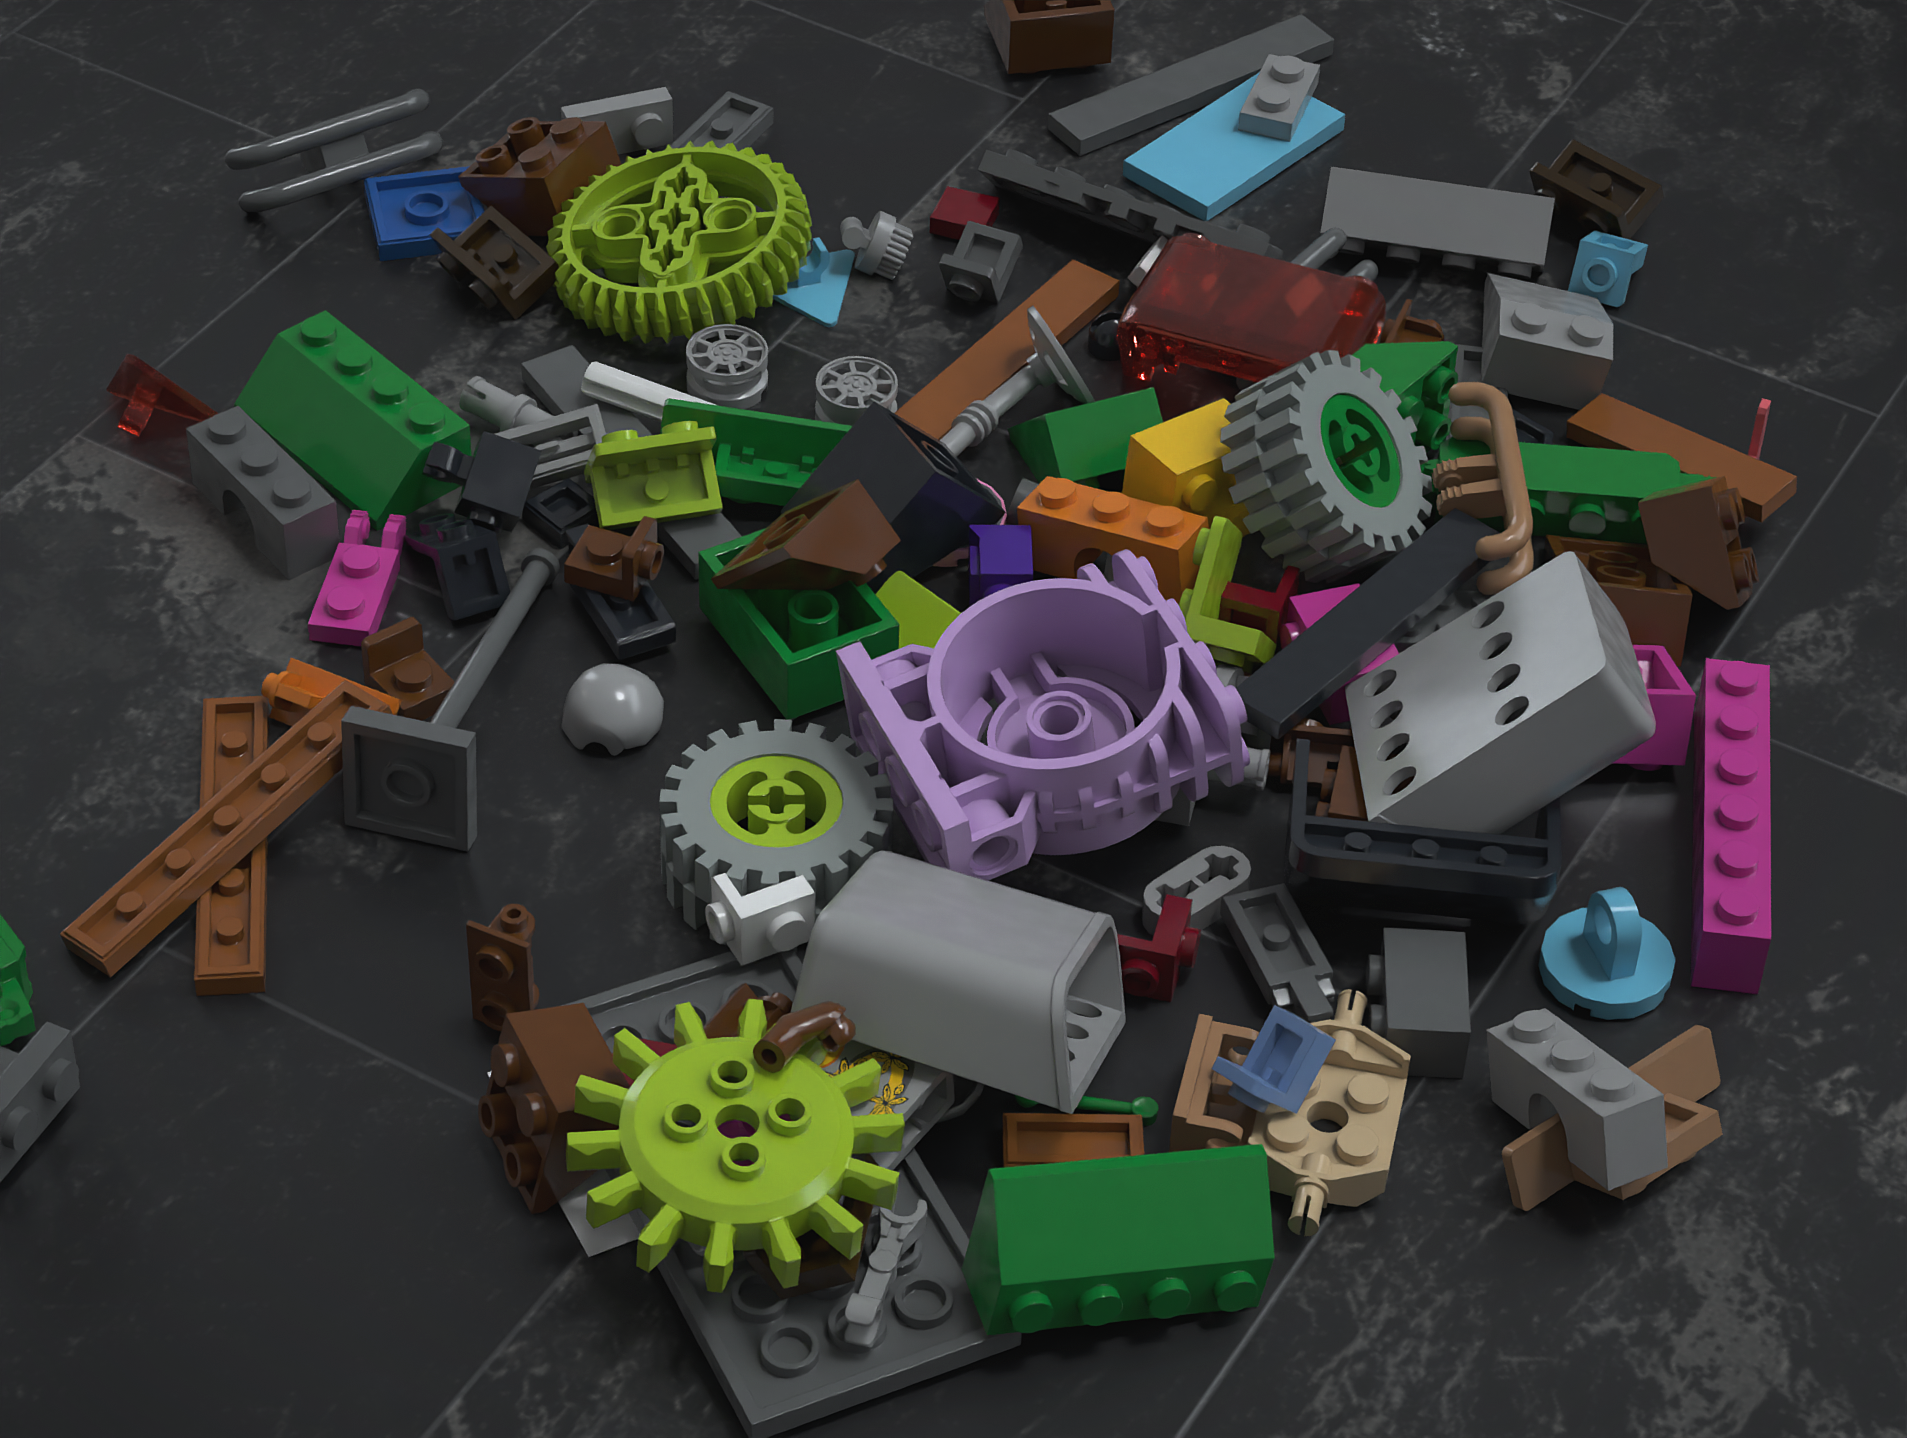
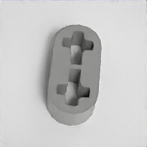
[1141,846,1251,936]

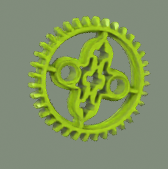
[546,141,812,344]

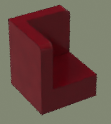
[1219,565,1300,656]

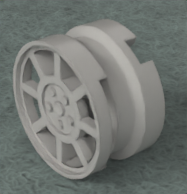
[686,324,768,410]
[815,356,898,426]

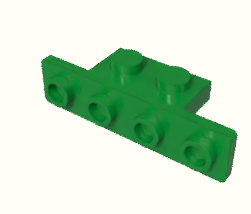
[660,398,852,506]

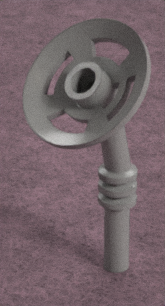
[940,306,1095,457]

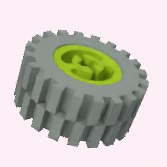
[659,719,893,952]

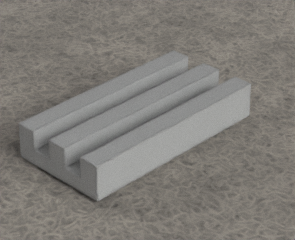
[495,404,607,490]

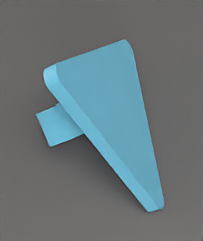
[773,237,855,327]

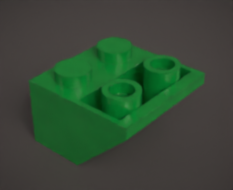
[1352,341,1458,453]

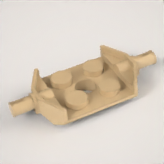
[1248,989,1411,1236]

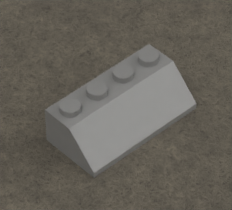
[1320,167,1555,279]

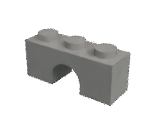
[1486,1008,1668,1191]

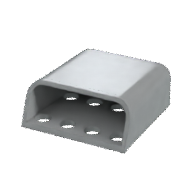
[1344,551,1656,835]
[791,850,1126,1114]

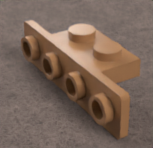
[1502,1025,1723,1211]

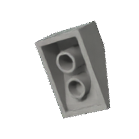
[1481,273,1613,410]

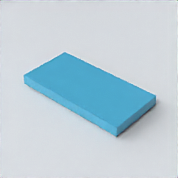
[1123,72,1345,221]

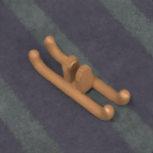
[1432,382,1534,595]

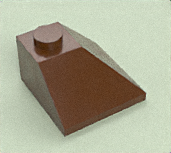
[711,479,901,590]

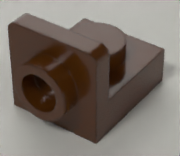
[564,516,664,602]
[361,617,455,721]

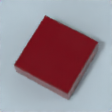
[929,186,1000,240]

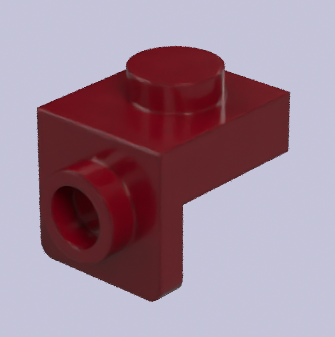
[1117,894,1201,1002]

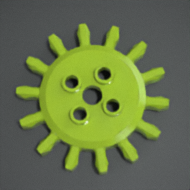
[566,999,905,1293]

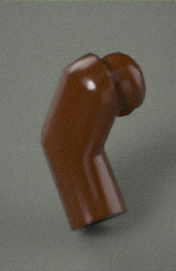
[753,1001,856,1072]

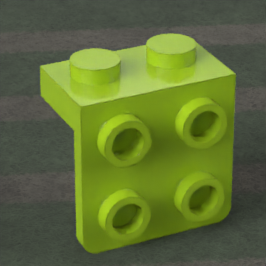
[1179,516,1277,674]

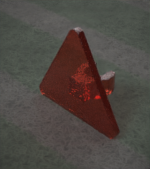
[106,354,218,437]

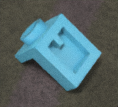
[1568,231,1648,307]

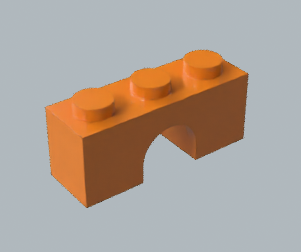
[1017,476,1209,605]

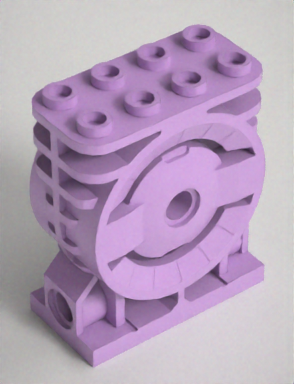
[836,549,1250,880]

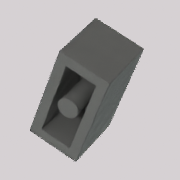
[1366,928,1471,1079]

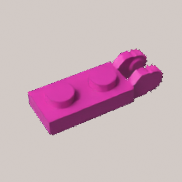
[308,510,407,646]

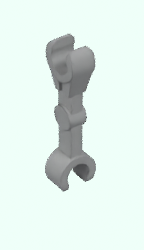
[844,1199,927,1347]

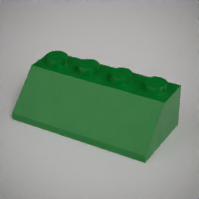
[234,310,472,531]
[961,1144,1275,1335]

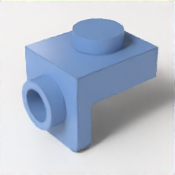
[1211,1005,1336,1114]

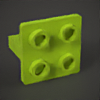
[584,421,723,530]

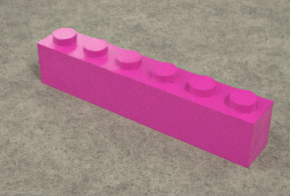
[1691,658,1771,994]

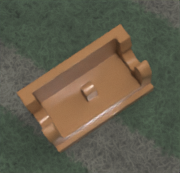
[1169,1014,1259,1152]

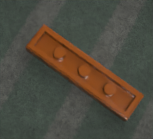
[1567,393,1797,522]

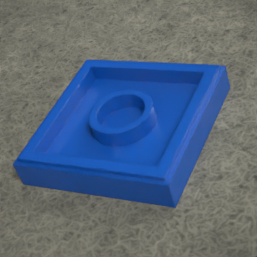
[363,166,485,261]

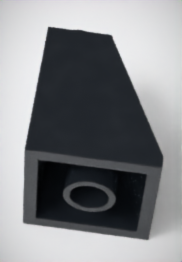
[780,401,1006,594]

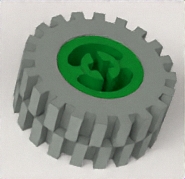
[1220,350,1433,583]

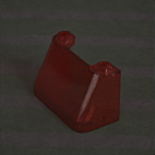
[1117,233,1386,382]

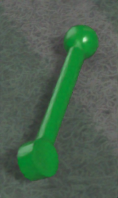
[1014,1094,1159,1126]

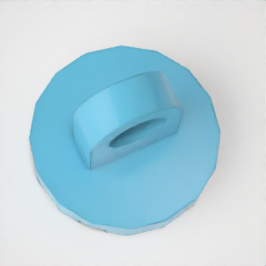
[1538,887,1675,1020]

